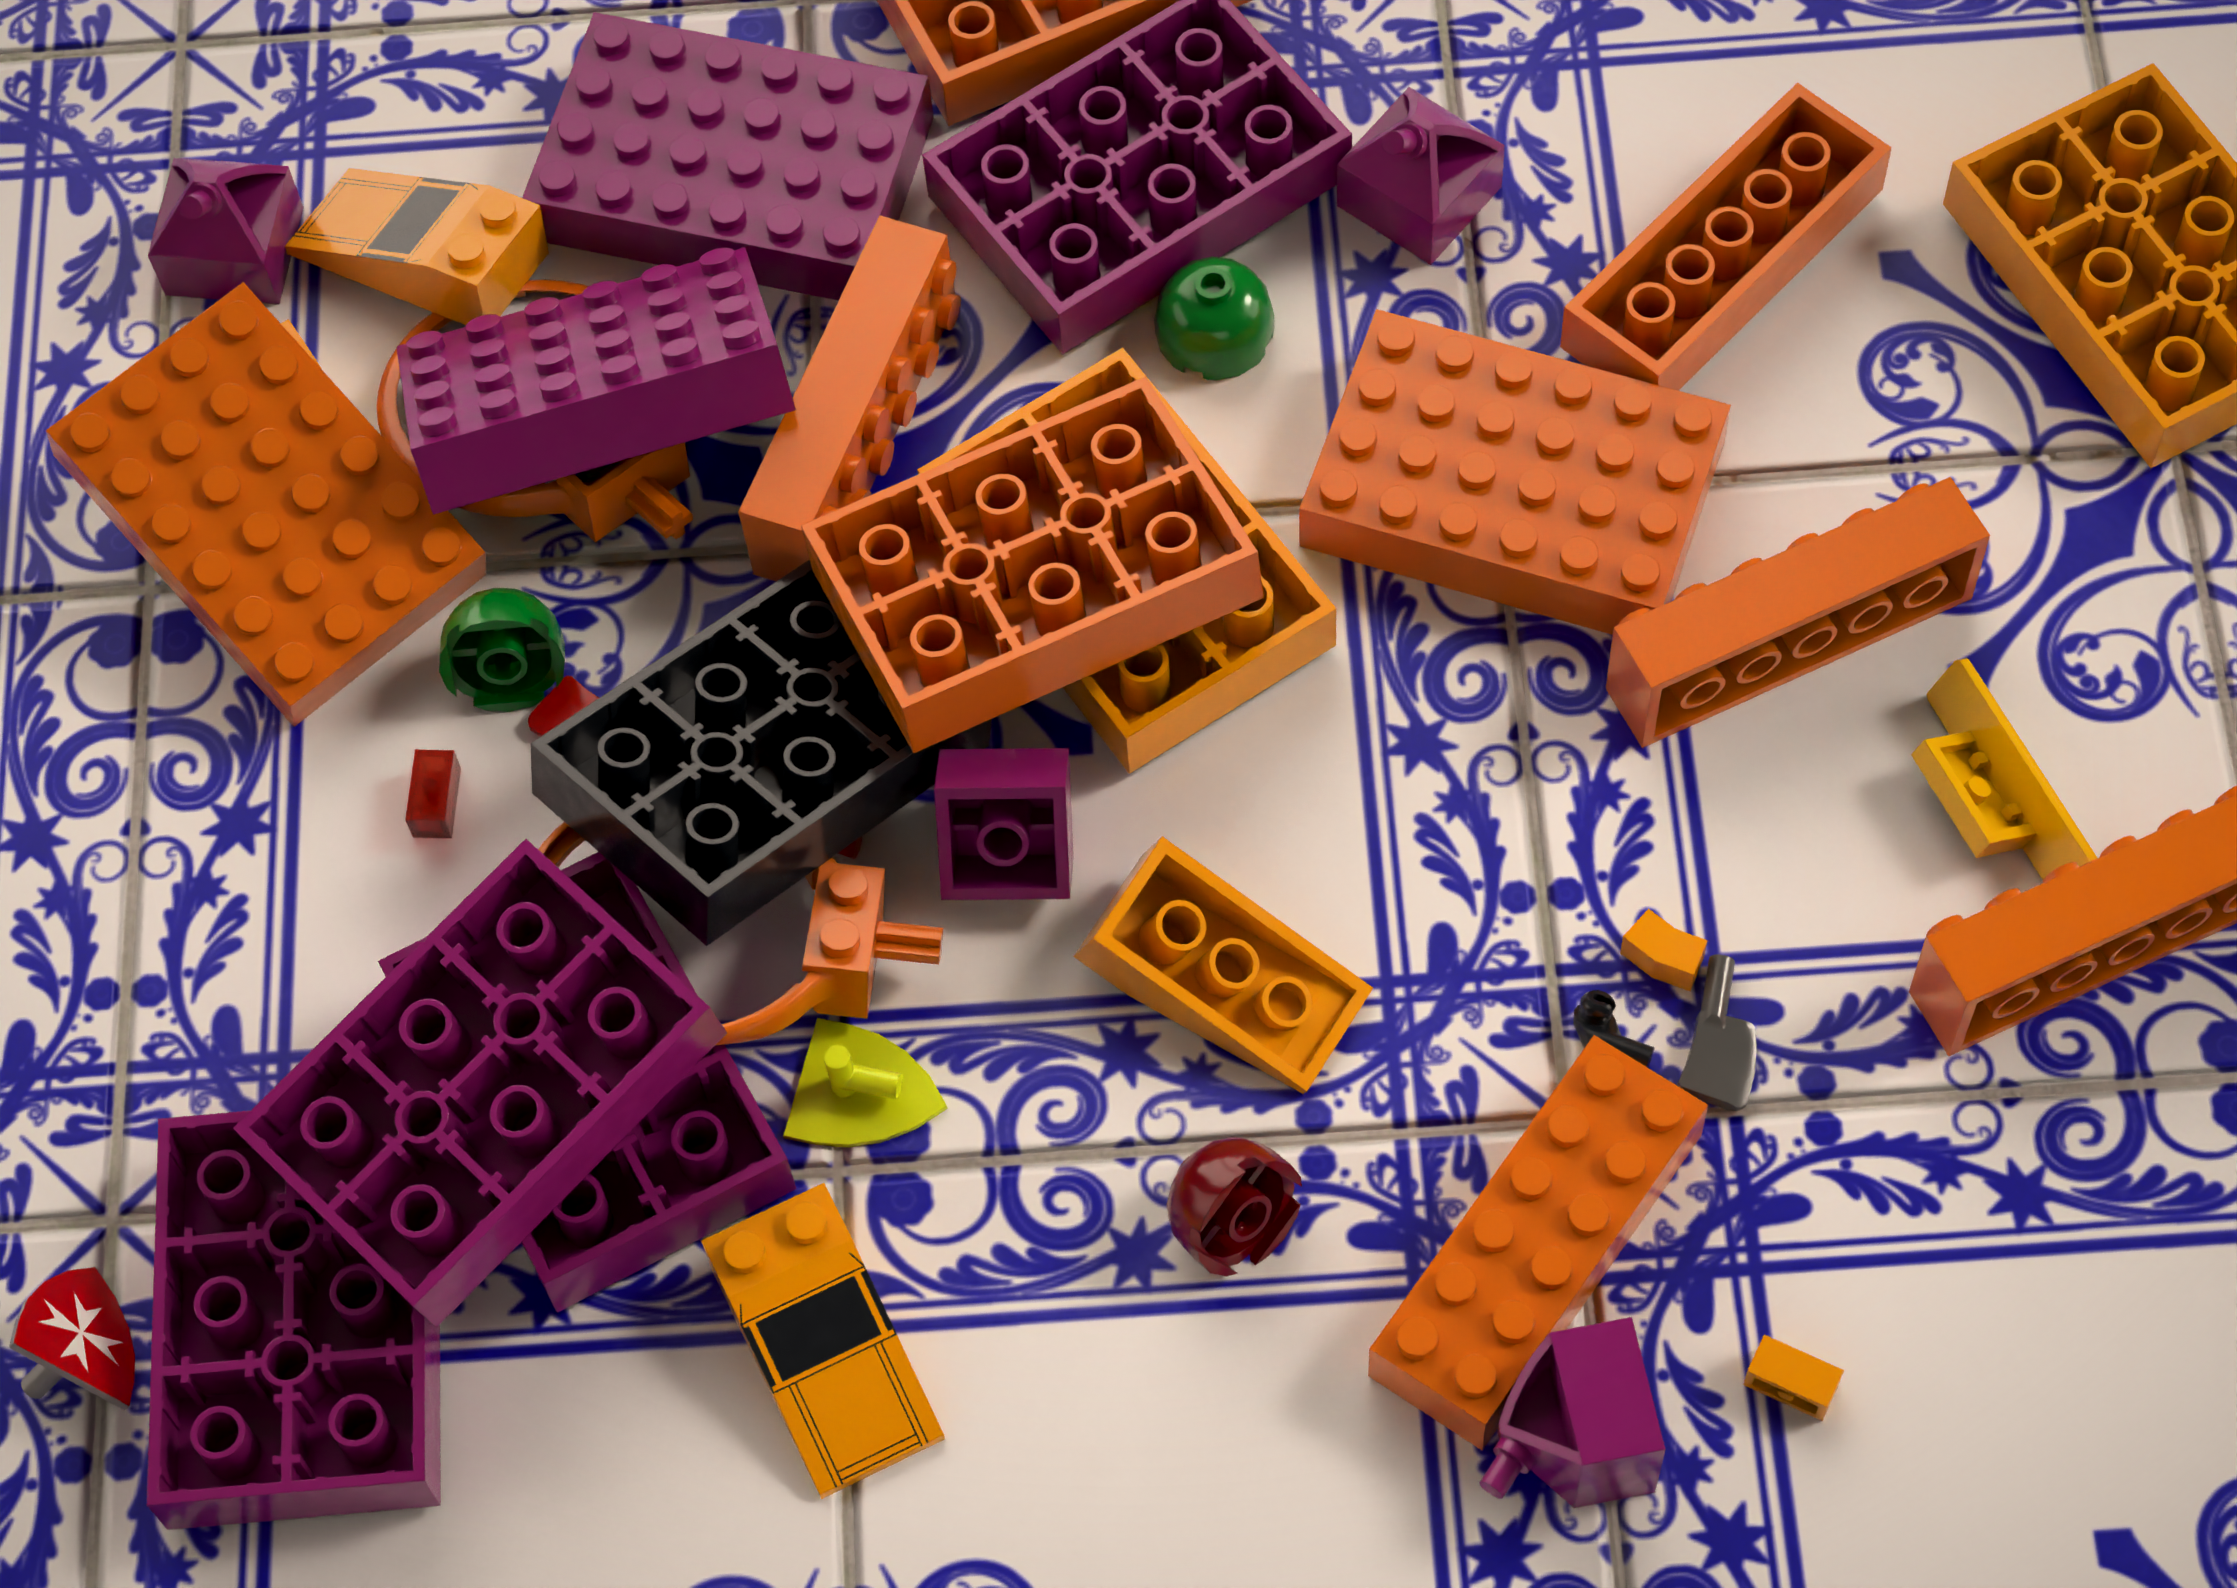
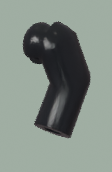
[1573,990,1655,1068]

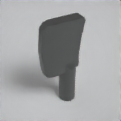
[1677,954,1757,1111]

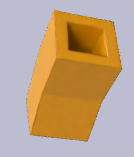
[1620,909,1708,992]

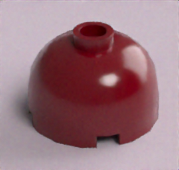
[1166,1137,1302,1277]

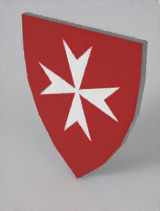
[9,1267,135,1410]

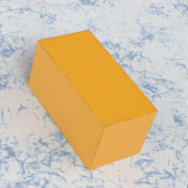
[1743,1334,1844,1421]

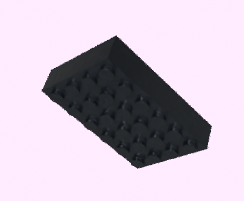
[531,560,992,946]

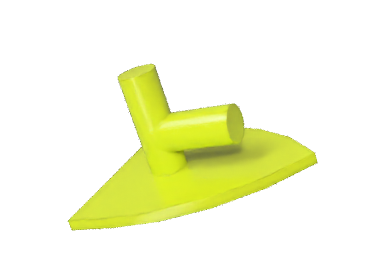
[783,1018,948,1148]

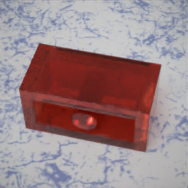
[405,749,461,838]

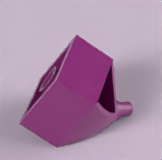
[1336,87,1505,265]
[148,158,304,304]
[934,748,1074,900]
[1479,1317,1666,1508]

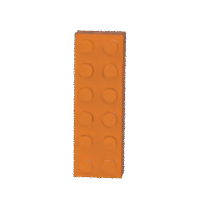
[1560,83,1892,391]
[738,215,961,581]
[1606,477,1990,748]
[1909,786,2237,1057]
[1368,1035,1708,1450]

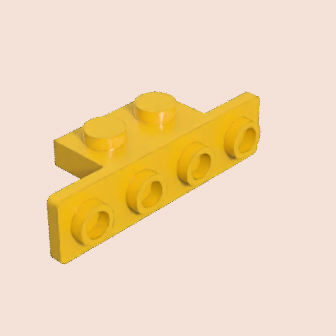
[1911,658,2097,880]

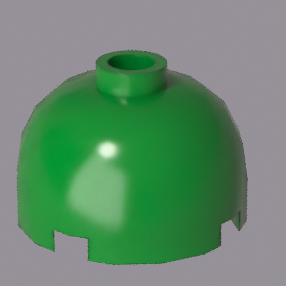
[1154,256,1275,381]
[439,588,565,712]

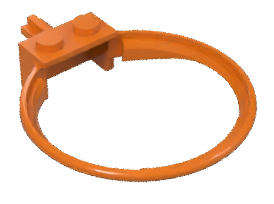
[376,279,693,543]
[538,822,943,1045]

